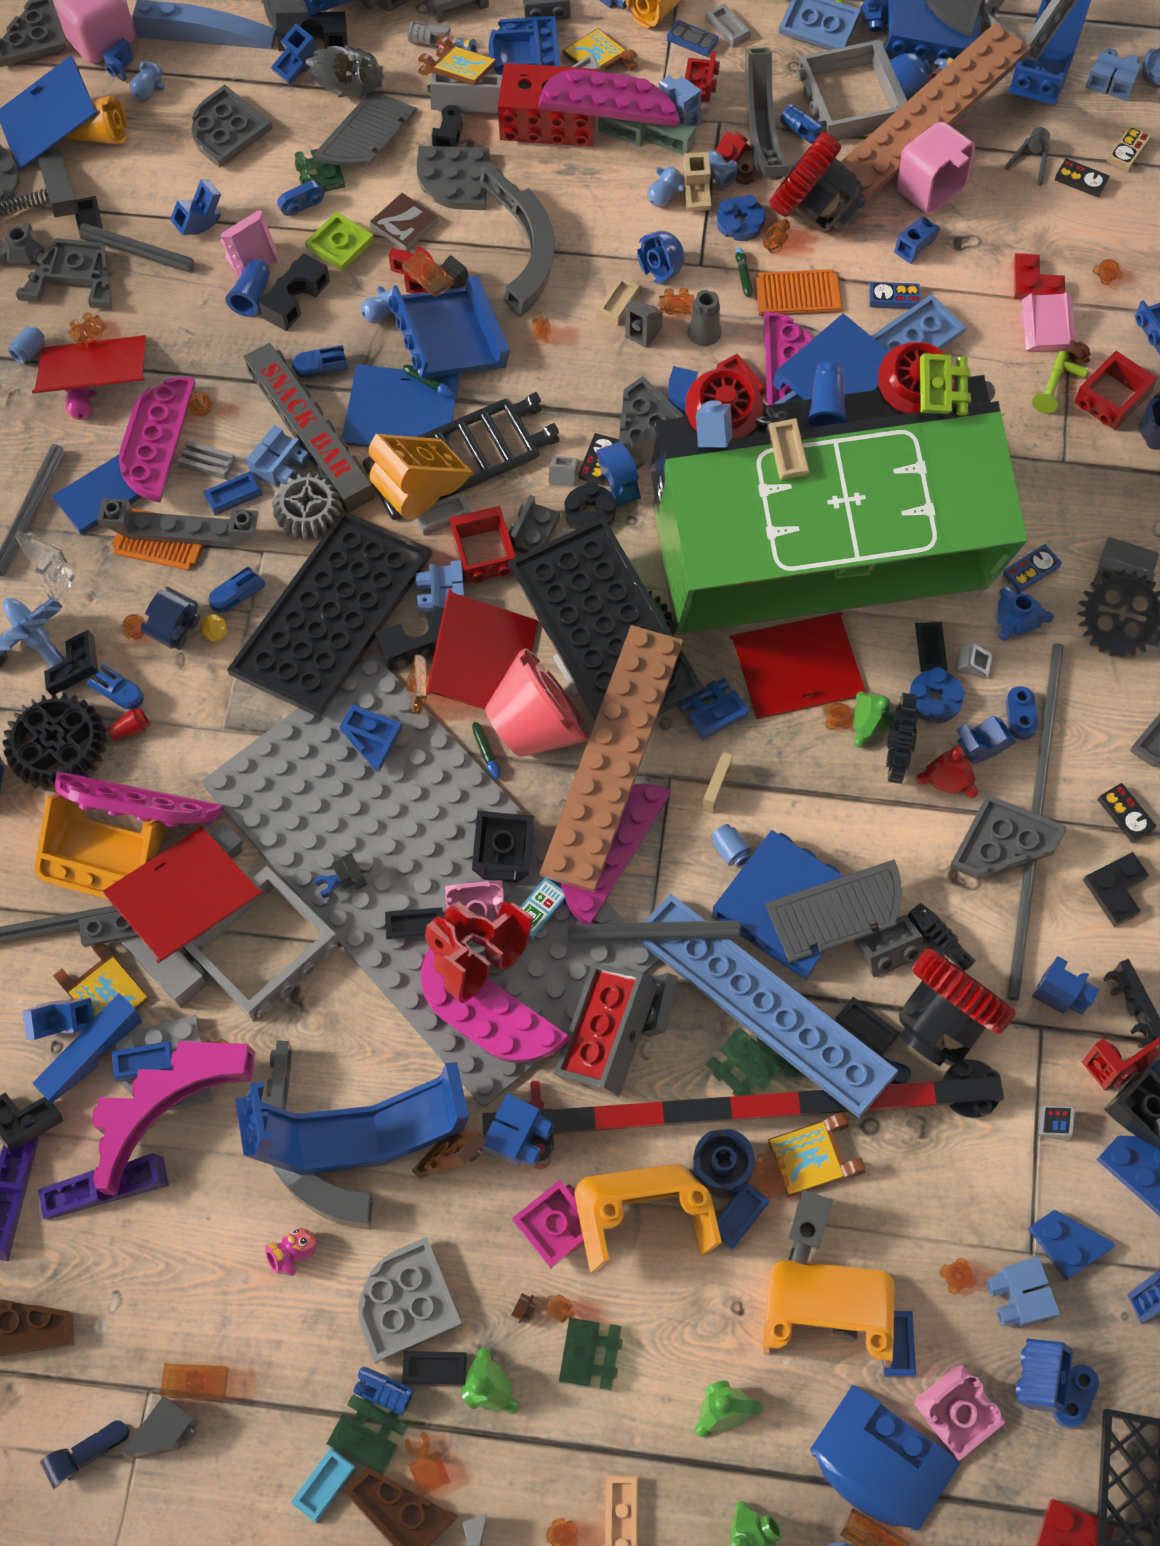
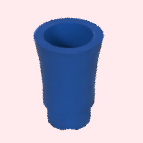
[225,259,270,317]
[807,362,847,427]

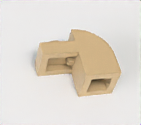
[683,152,711,212]

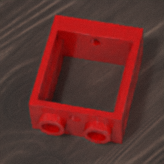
[1074,350,1157,431]
[449,506,516,584]

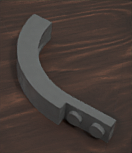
[745,47,789,180]
[479,162,554,317]
[261,1040,373,1230]

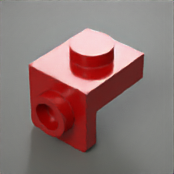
[715,131,751,163]

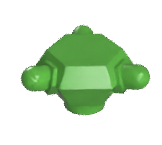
[853,691,895,748]
[461,1348,519,1414]
[695,1380,763,1437]
[730,1501,782,1546]

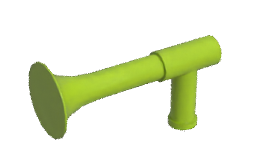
[1032,351,1089,413]

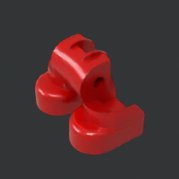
[425,901,533,1003]

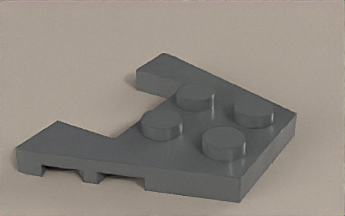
[16,238,112,310]

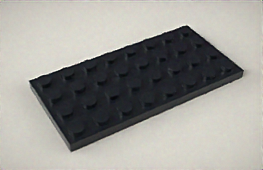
[227,510,433,718]
[508,517,704,721]

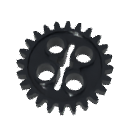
[1077,569,1160,658]
[886,692,918,784]

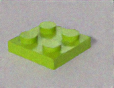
[305,211,374,272]

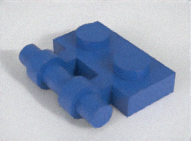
[678,678,749,741]

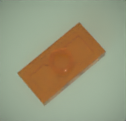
[402,250,454,298]
[406,655,427,714]
[160,1363,229,1400]
[840,1508,911,1546]

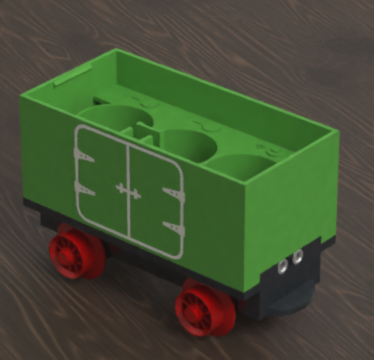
[630,342,1028,635]

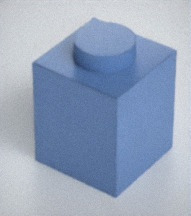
[696,401,733,447]

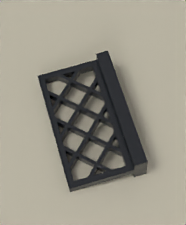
[1096,1409,1160,1546]

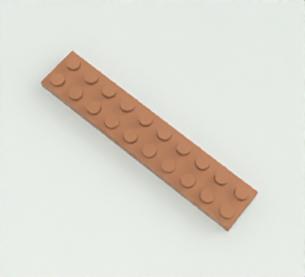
[841,23,1031,203]
[540,625,683,893]

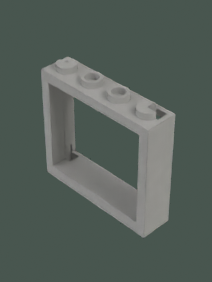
[979,0,1078,62]
[796,40,907,140]
[183,866,339,1021]

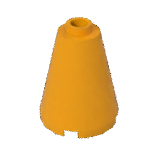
[626,0,681,28]
[65,95,128,144]

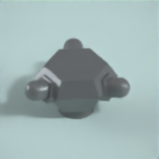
[0,223,45,265]

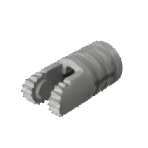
[408,20,451,47]

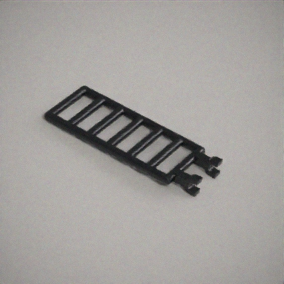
[362,392,560,520]

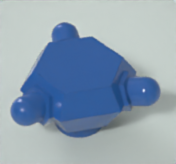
[859,0,889,32]
[998,586,1054,641]

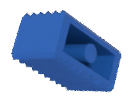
[1016,1339,1073,1414]

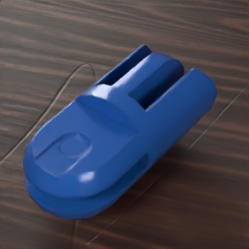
[292,345,349,377]
[208,566,265,613]
[87,664,144,710]

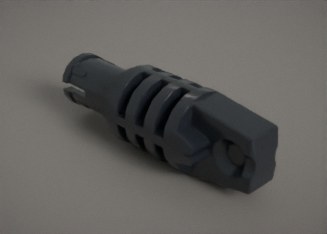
[907,903,976,971]

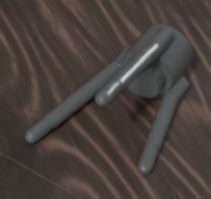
[1005,127,1050,185]

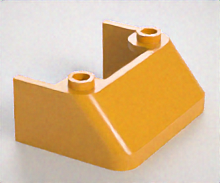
[575,1164,722,1273]

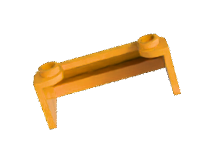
[34,793,168,899]
[763,1260,895,1368]

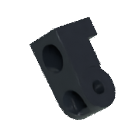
[431,105,463,147]

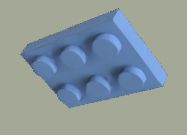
[779,0,861,50]

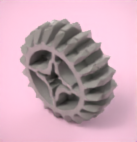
[272,472,343,540]

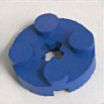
[717,195,765,241]
[909,667,965,723]

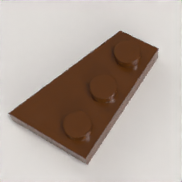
[411,1129,486,1179]
[344,1467,458,1546]

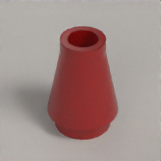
[107,707,150,742]

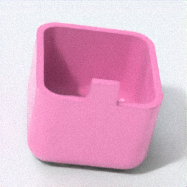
[55,0,136,64]
[897,122,975,215]

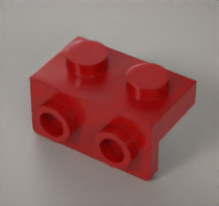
[685,51,720,102]

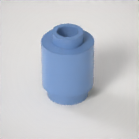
[8,326,45,364]
[711,824,751,867]

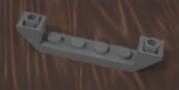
[97,498,259,548]

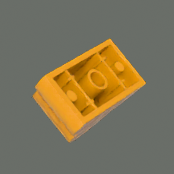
[369,434,473,519]

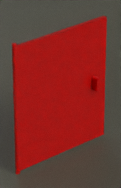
[32,335,147,394]
[426,589,537,710]
[729,612,866,719]
[102,826,264,964]

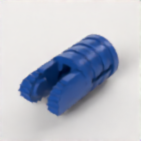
[780,104,823,144]
[353,1367,415,1416]

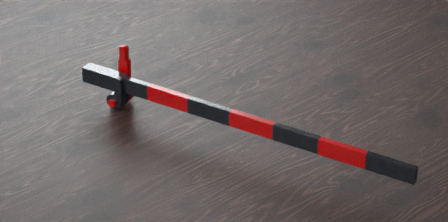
[482,1077,1004,1169]

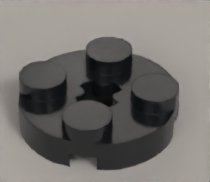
[564,481,616,530]

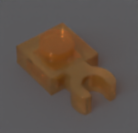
[405,1432,451,1496]

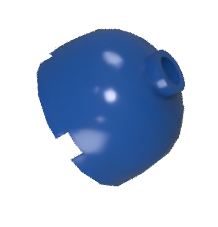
[889,53,933,101]
[637,231,685,283]

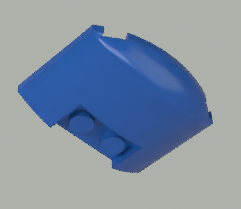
[489,16,560,75]
[810,1385,960,1530]

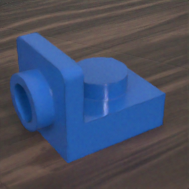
[103,38,133,82]

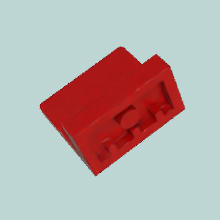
[1082,1037,1160,1091]

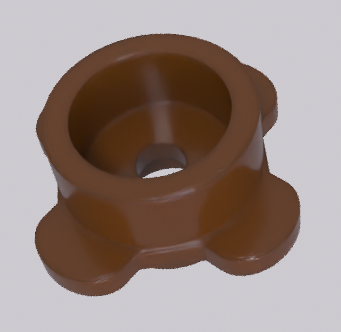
[1066,340,1091,365]

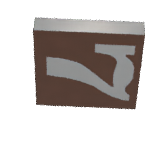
[370,193,438,251]

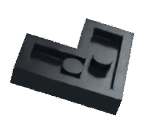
[44,630,98,695]
[1083,852,1149,927]
[0,1092,63,1152]

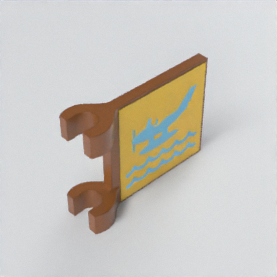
[562,28,638,73]
[418,36,497,86]
[53,944,150,1018]
[768,1112,866,1197]

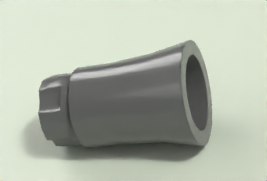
[687,290,722,346]

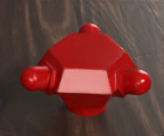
[916,746,979,798]

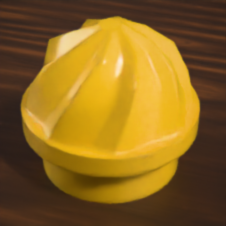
[200,614,227,642]

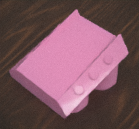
[221,210,278,278]
[1020,292,1076,352]
[445,880,504,922]
[914,1365,1006,1460]

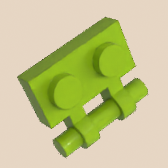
[920,353,971,415]

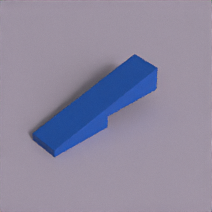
[33,993,143,1104]

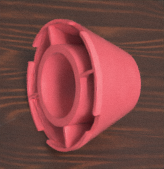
[485,648,590,757]

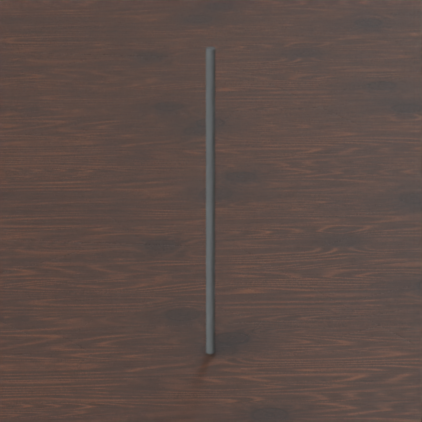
[1007,643,1064,1001]

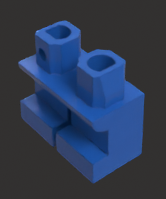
[1032,956,1100,1015]
[482,1093,554,1167]

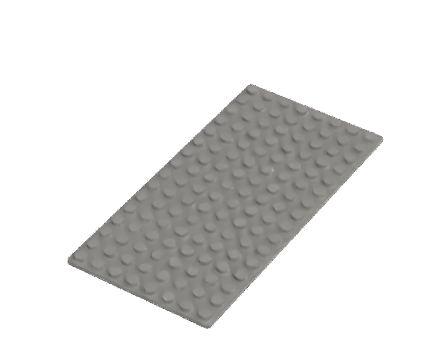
[202,655,658,1106]

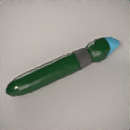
[735,247,752,298]

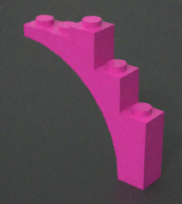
[92,1041,256,1195]

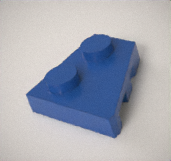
[340,704,402,772]
[1028,1210,1115,1281]

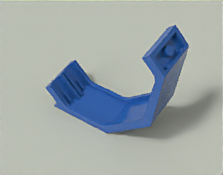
[1008,0,1091,105]
[235,1062,469,1175]

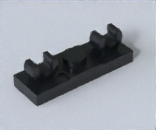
[1103,959,1160,1048]

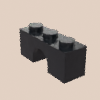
[276,11,348,51]
[259,253,330,331]
[375,607,444,671]

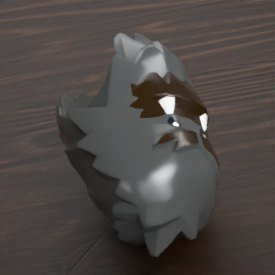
[306,45,384,98]

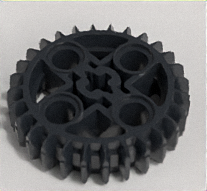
[2,692,108,791]

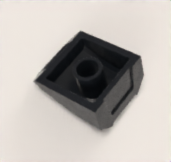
[472,811,536,883]
[1104,1066,1160,1149]

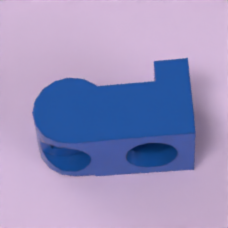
[894,217,940,264]

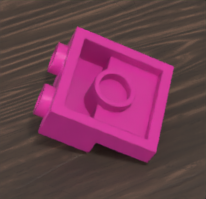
[512,1180,584,1269]

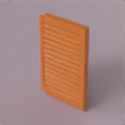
[755,269,843,315]
[112,508,204,571]

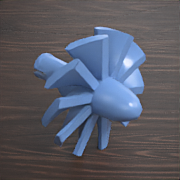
[0,597,65,668]

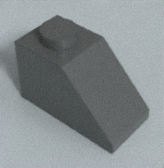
[625,301,663,348]
[123,1396,199,1458]

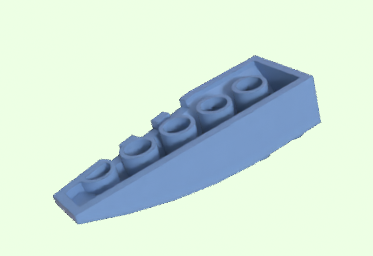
[132,0,276,49]

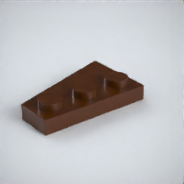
[0,1299,74,1357]

